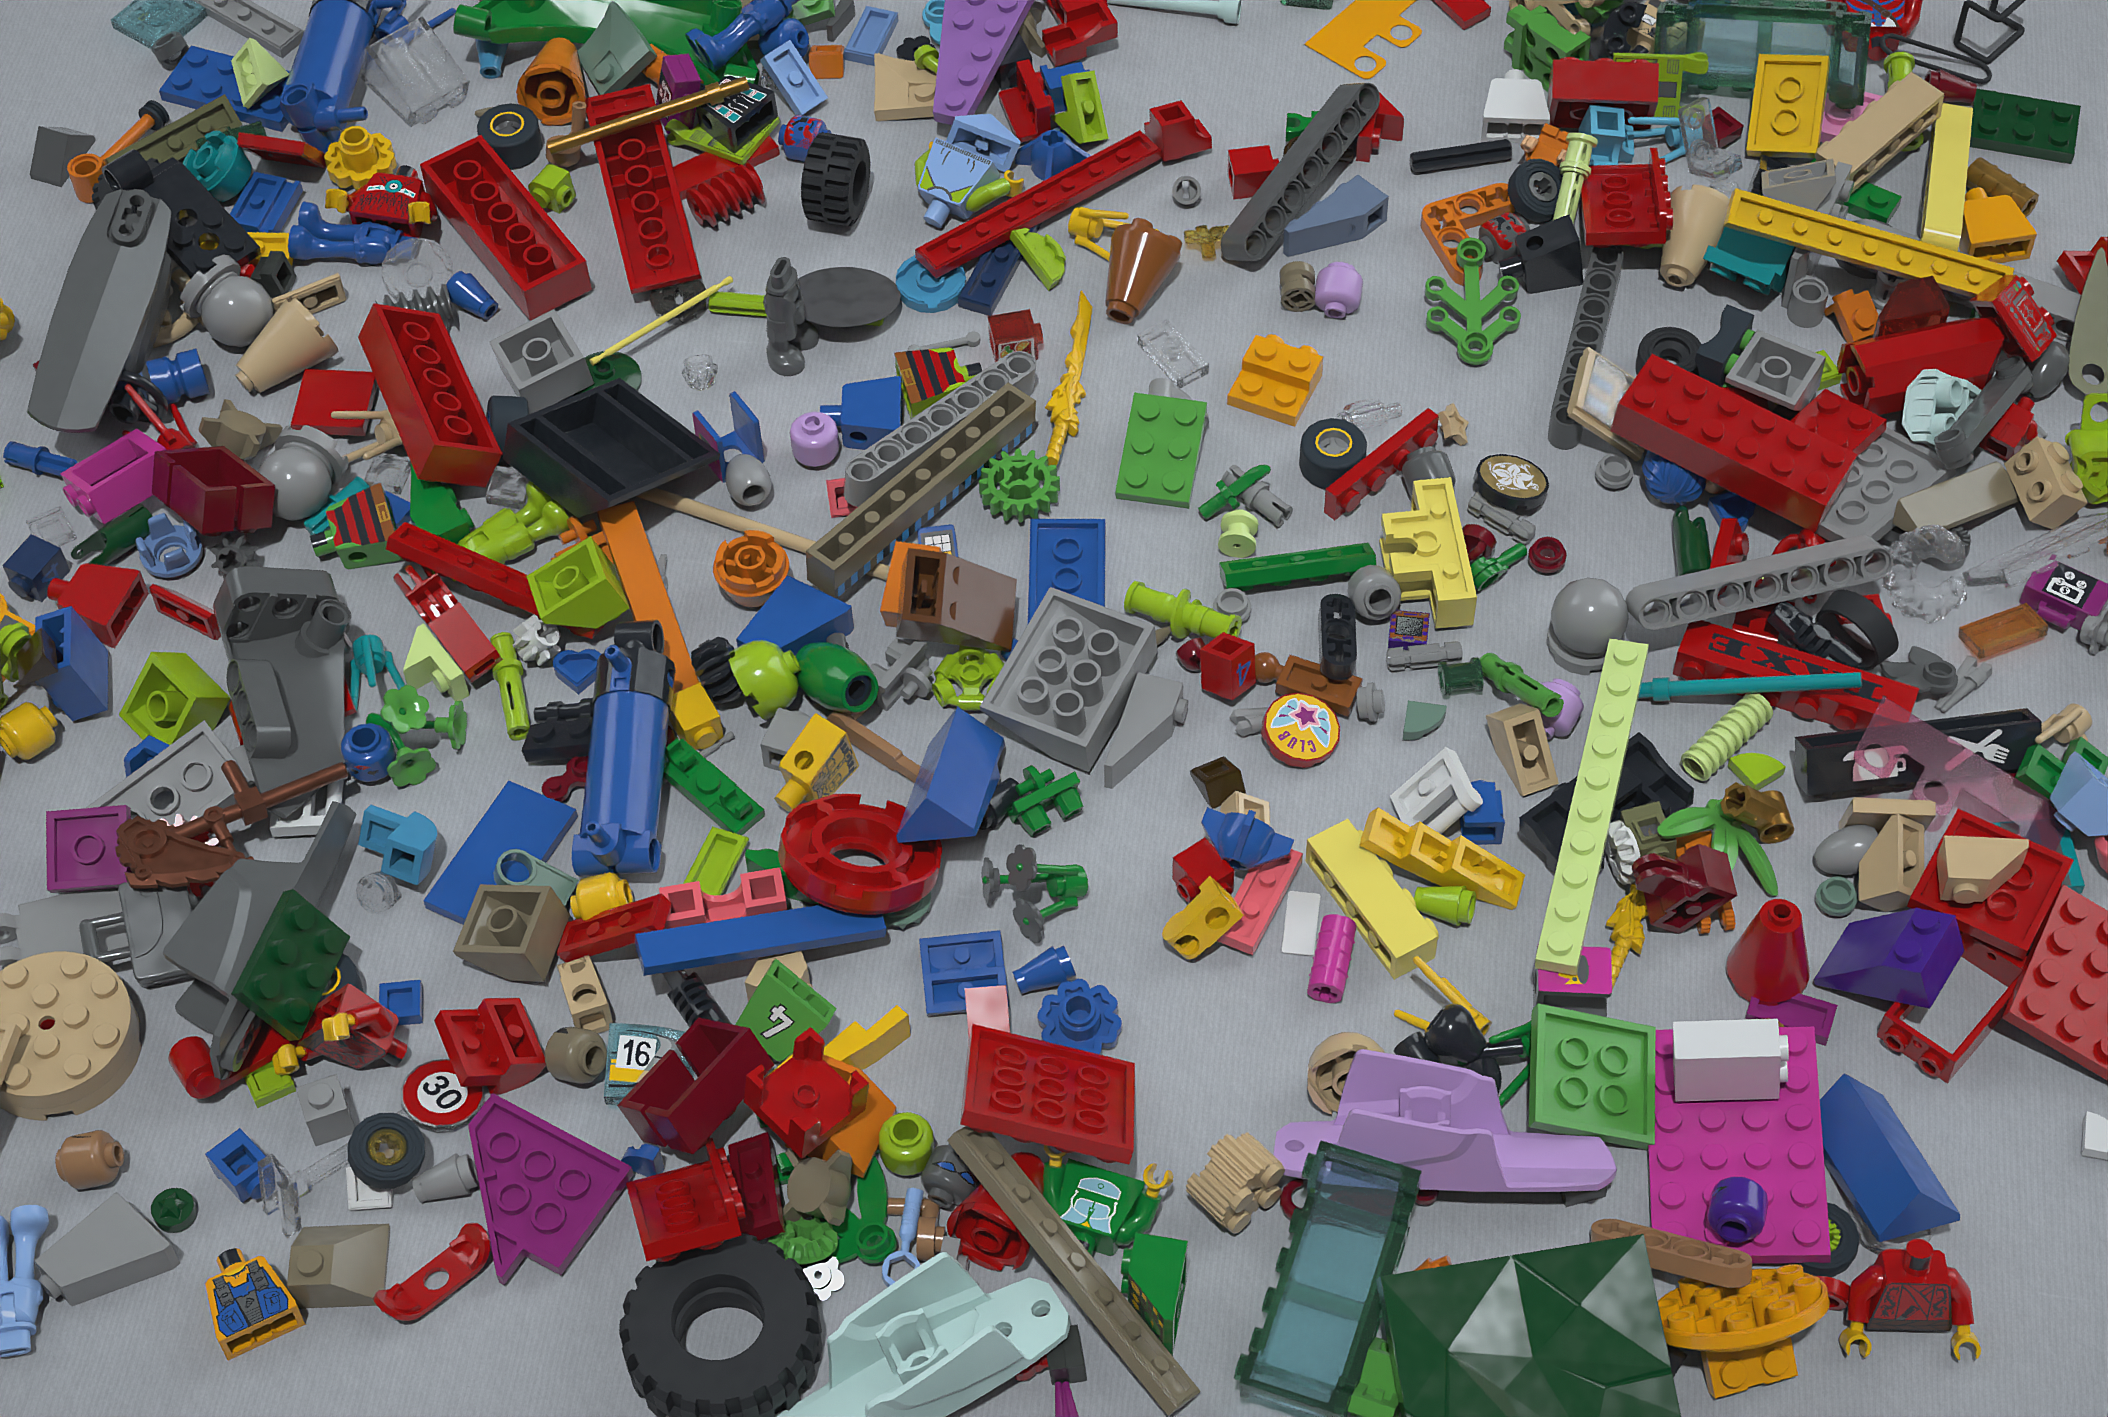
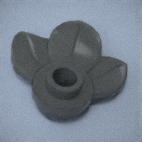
[1880,646,1958,695]

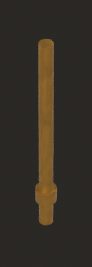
[547,76,750,155]

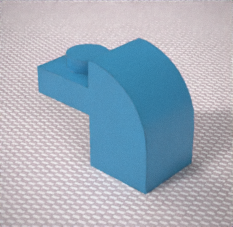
[358,805,438,885]

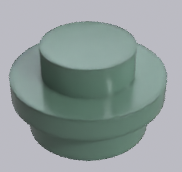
[1816,877,1858,916]

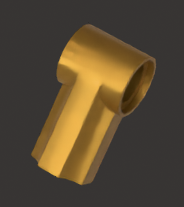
[1720,782,1795,844]

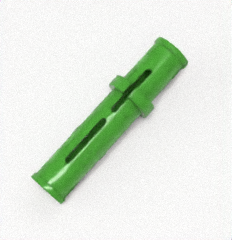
[1477,652,1564,717]

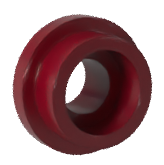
[1528,537,1567,573]

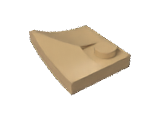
[874,53,937,121]

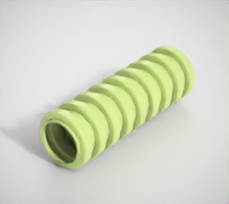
[1681,693,1773,781]

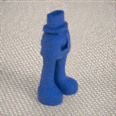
[685,0,800,72]
[288,202,419,264]

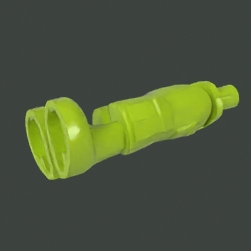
[450,481,569,582]

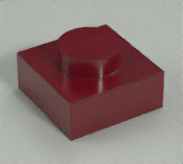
[1697,106,1744,150]

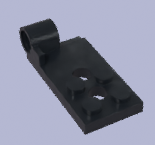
[102,149,261,278]

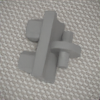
[870,638,933,711]

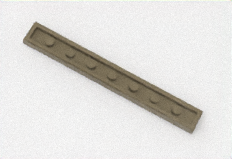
[947,1126,1201,1416]

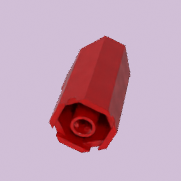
[1837,317,2005,415]

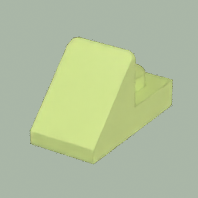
[403,623,469,701]

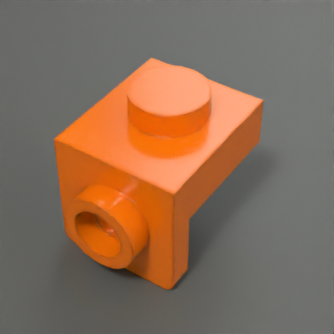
[1824,289,1885,343]

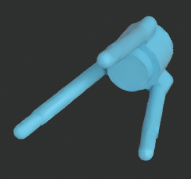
[1628,116,1701,164]

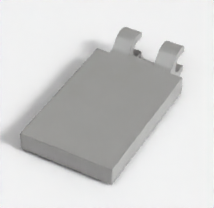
[0,888,129,970]

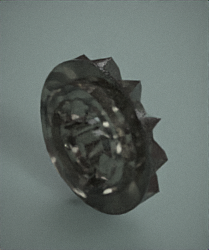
[650,279,708,323]

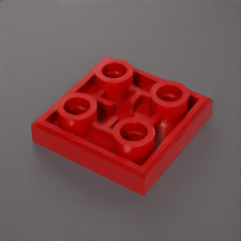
[291,369,378,436]

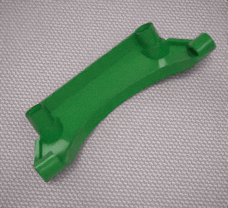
[453,0,760,85]

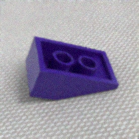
[1814,908,1964,1009]

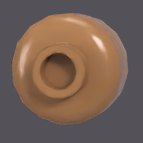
[55,1130,124,1190]

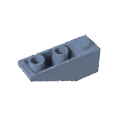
[1283,175,1389,257]

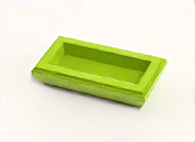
[683,826,749,895]

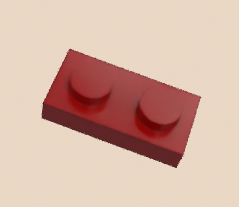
[1710,518,1749,596]

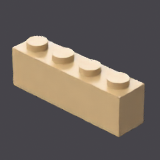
[1815,72,1944,194]

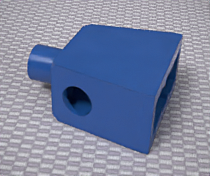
[820,376,903,450]

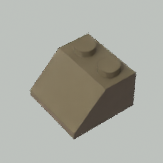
[453,884,570,982]

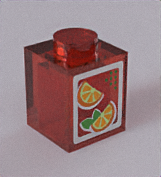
[987,309,1043,362]

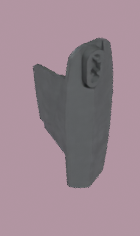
[27,189,171,433]
[163,801,357,1080]

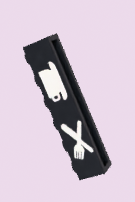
[1795,708,2042,798]

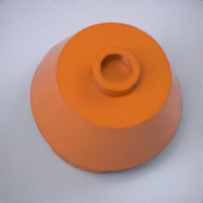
[713,530,789,607]

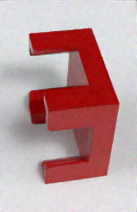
[744,1027,869,1159]

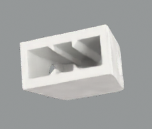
[1481,69,1550,143]

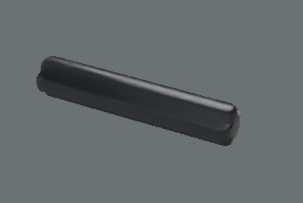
[1409,139,1512,173]

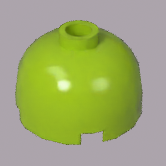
[729,640,801,720]

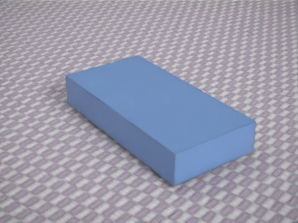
[844,6,898,66]

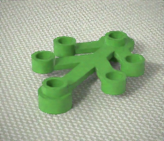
[1424,237,1521,365]

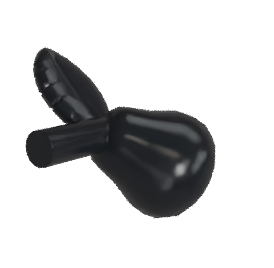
[1424,1004,1523,1094]

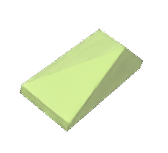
[231,38,289,109]

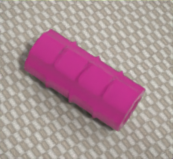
[1307,914,1357,1003]

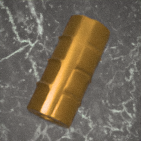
[1966,157,2039,217]

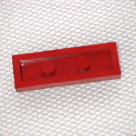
[557,893,671,963]

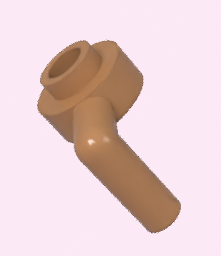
[545,101,586,168]
[887,1197,946,1261]

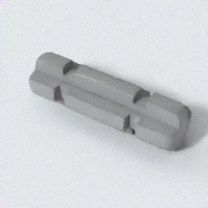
[1467,492,1536,545]
[1386,641,1463,671]

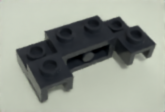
[1519,732,1694,873]

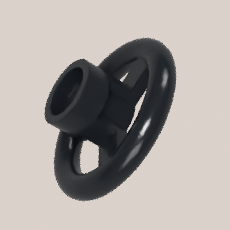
[108,370,168,424]

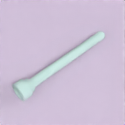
[1107,0,1242,24]

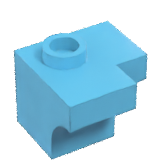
[1579,105,1634,166]

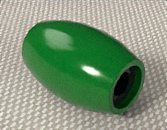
[795,642,879,713]

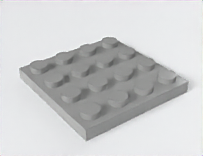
[1815,427,1956,542]

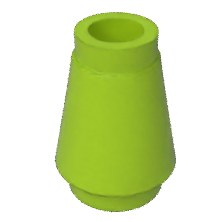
[1414,886,1476,926]

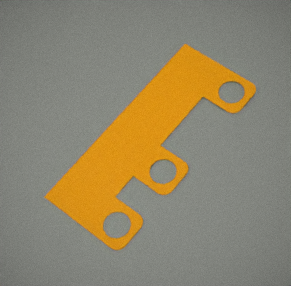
[1305,0,1422,79]

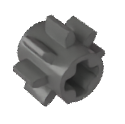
[210,533,260,579]

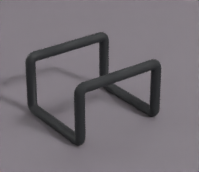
[1953,0,2026,64]

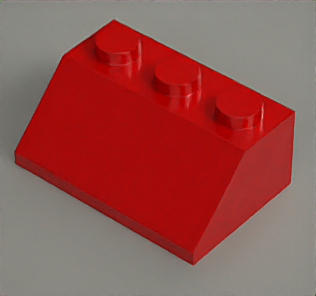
[1547,57,1659,131]

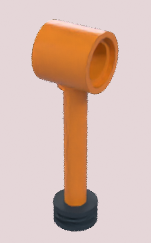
[67,100,169,203]

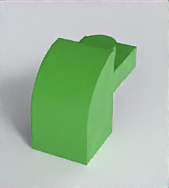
[1347,1337,1400,1417]

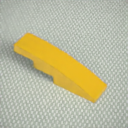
[1359,807,1525,910]
[766,1005,911,1077]

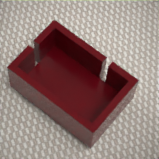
[152,446,275,537]
[617,1018,775,1154]

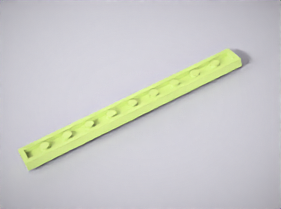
[1535,638,1649,976]

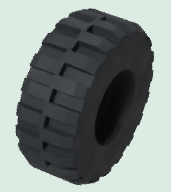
[619,1233,822,1417]

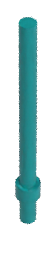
[1638,672,1862,701]

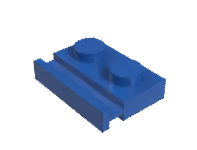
[230,171,303,233]

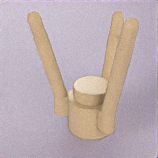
[331,409,403,463]
[2035,703,2092,744]

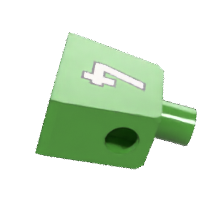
[735,958,837,1062]

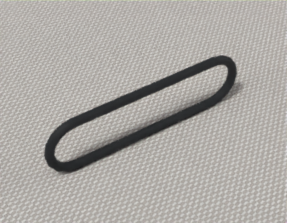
[1879,33,1992,84]

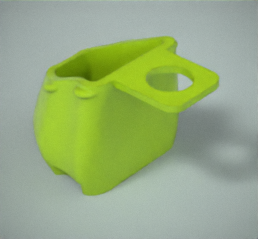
[2065,393,2108,504]

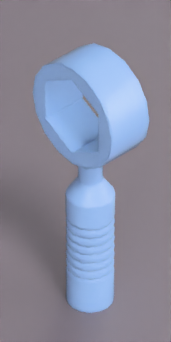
[882,1188,924,1287]

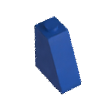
[736,575,854,656]

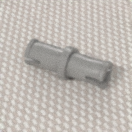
[1221,465,1293,527]

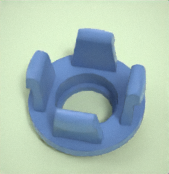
[136,513,203,578]

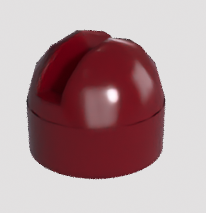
[1176,637,1206,671]

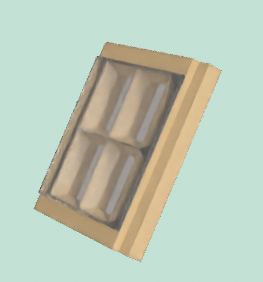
[1567,347,1645,462]

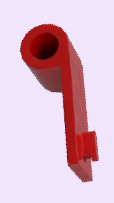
[168,1020,298,1099]

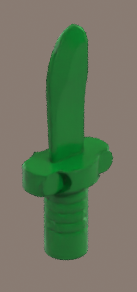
[1198,464,1271,520]

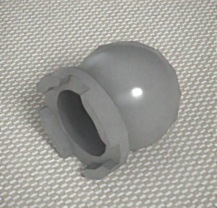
[179,254,273,347]
[258,425,348,521]
[1546,577,1629,675]

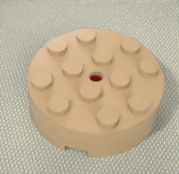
[0,951,142,1121]

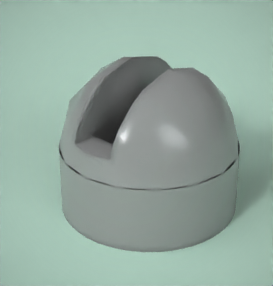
[1172,176,1201,205]

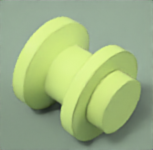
[1218,510,1259,558]

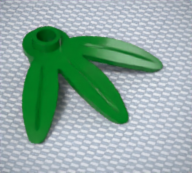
[811,1155,897,1264]

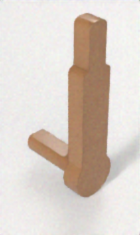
[826,701,921,783]

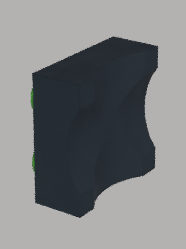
[1695,304,1755,388]

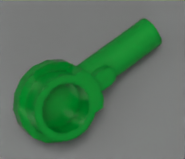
[1470,543,1527,591]

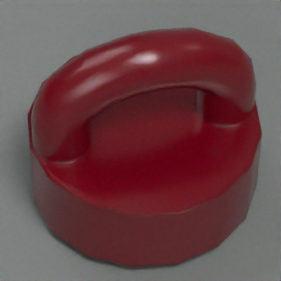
[1462,524,1497,562]

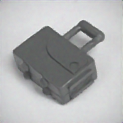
[79,882,199,988]

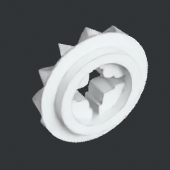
[1605,820,1640,885]

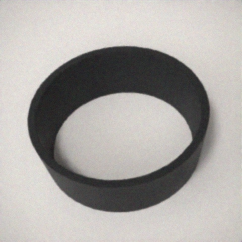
[1815,589,1899,670]

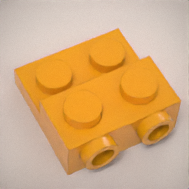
[1227,334,1324,427]

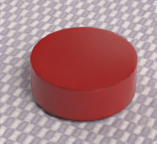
[1816,1276,1850,1310]

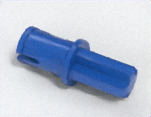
[3,441,78,476]

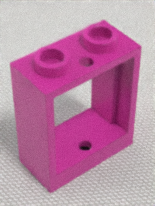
[60,429,166,524]

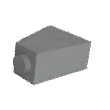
[34,1192,180,1306]

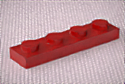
[1324,408,1439,521]

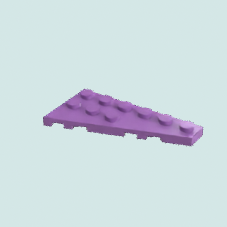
[933,0,1035,125]

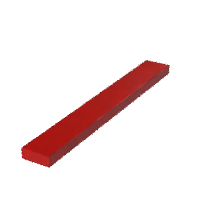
[915,130,1161,278]

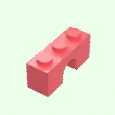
[659,867,787,929]

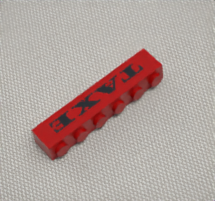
[1673,620,1920,731]

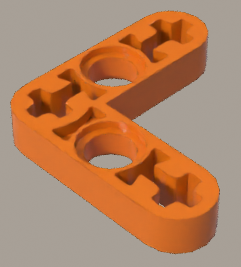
[1420,183,1516,286]

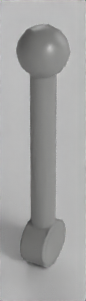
[907,331,980,351]

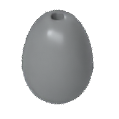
[726,454,771,506]
[1815,824,1878,875]

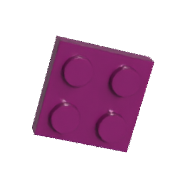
[46,805,132,893]

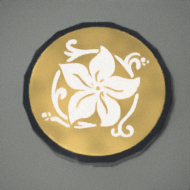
[1473,454,1549,510]

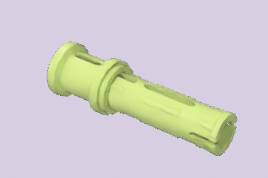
[1553,132,1598,225]

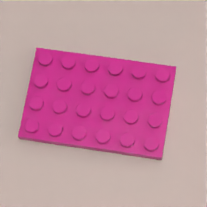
[1648,1026,1831,1264]

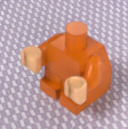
[1520,123,1569,187]

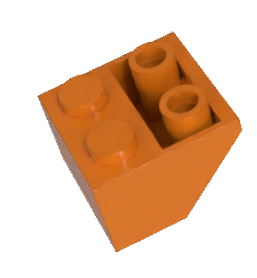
[785,1054,897,1178]

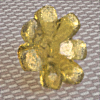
[1183,225,1229,258]

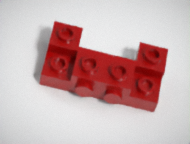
[1042,0,1118,67]

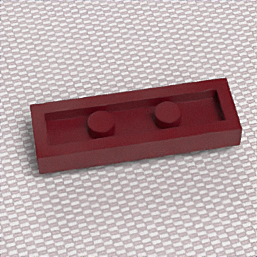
[728,1132,785,1241]

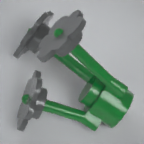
[981,844,1088,943]

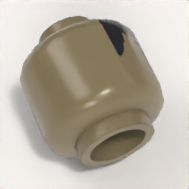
[545,1027,607,1084]

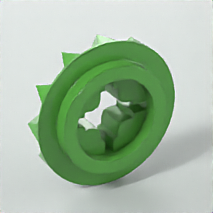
[768,1217,838,1265]

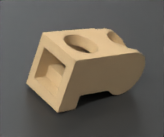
[557,955,614,1033]

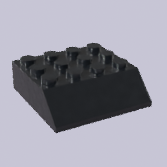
[503,378,720,518]

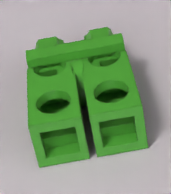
[1504,4,1591,92]

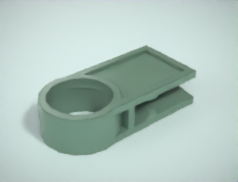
[493,849,579,906]

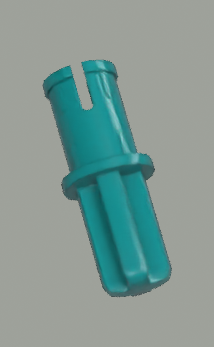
[304,476,369,535]

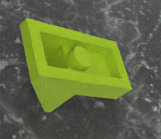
[1051,70,1109,144]

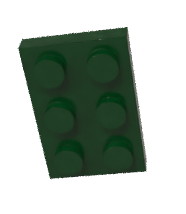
[1970,88,2081,164]
[231,889,350,1041]

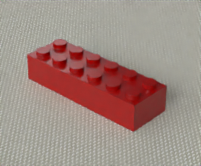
[420,135,592,321]
[358,303,502,488]
[1610,354,1858,533]

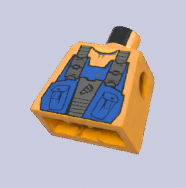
[205,1248,306,1360]

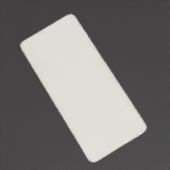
[1282,891,1320,956]

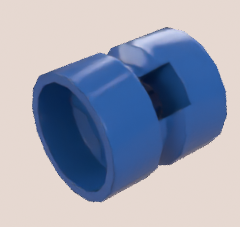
[146,348,210,404]

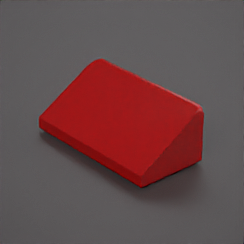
[149,584,221,640]

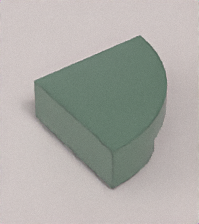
[1402,700,1447,740]

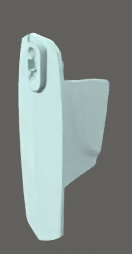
[775,1252,1071,1417]

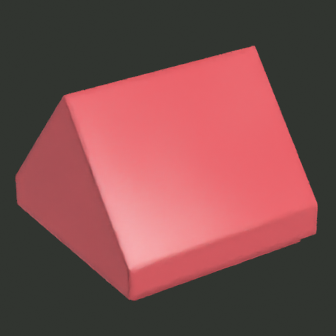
[826,478,858,518]

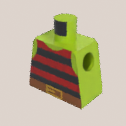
[894,347,982,419]

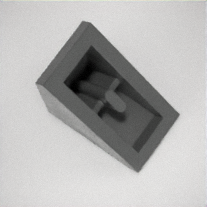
[30,126,96,187]

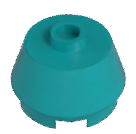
[183,131,252,202]

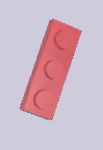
[1217,849,1303,955]

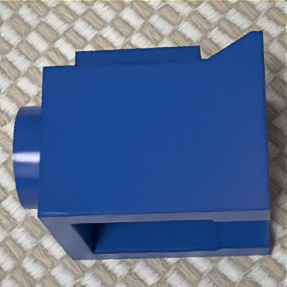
[1459,780,1505,845]

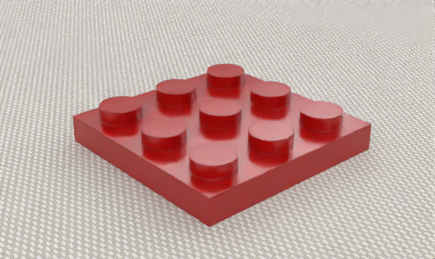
[1907,808,2074,960]

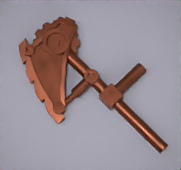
[115,760,348,889]

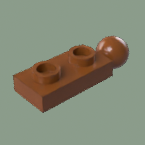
[1255,652,1363,717]

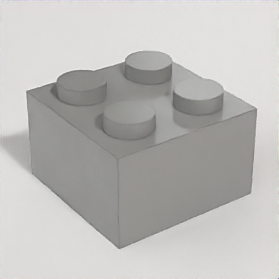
[489,309,594,414]

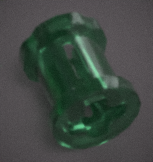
[1438,657,1484,696]

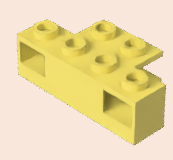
[1379,477,1477,629]

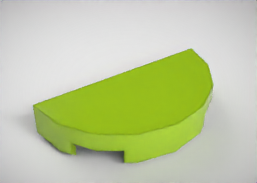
[1010,228,1066,291]

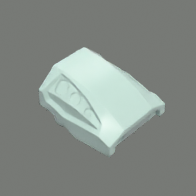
[1901,369,1982,463]

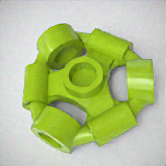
[932,645,1004,711]

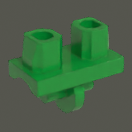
[1007,765,1084,837]

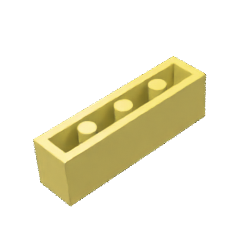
[1305,819,1439,980]

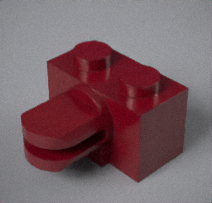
[1632,844,1738,934]

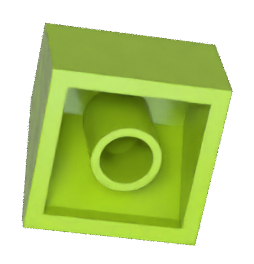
[527,536,630,628]
[119,652,230,745]

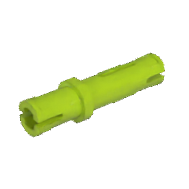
[490,632,530,740]

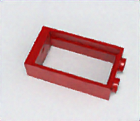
[1877,931,2027,1084]

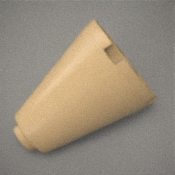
[1660,184,1730,287]
[235,296,339,393]

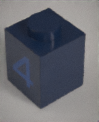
[2,534,70,602]

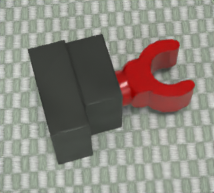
[240,251,297,299]
[1015,1324,1087,1385]

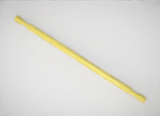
[590,276,733,366]

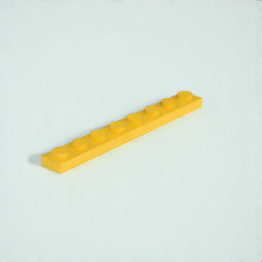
[1723,188,2014,298]

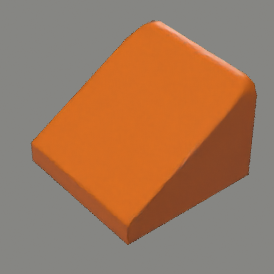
[809,45,844,79]

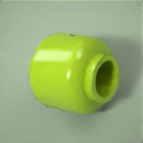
[879,1112,934,1176]

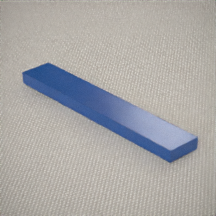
[635,904,887,976]

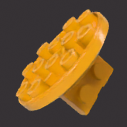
[1658,1264,1830,1398]

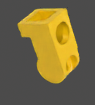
[1162,876,1244,960]

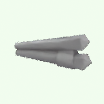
[1934,655,1992,713]
[1229,707,1269,737]

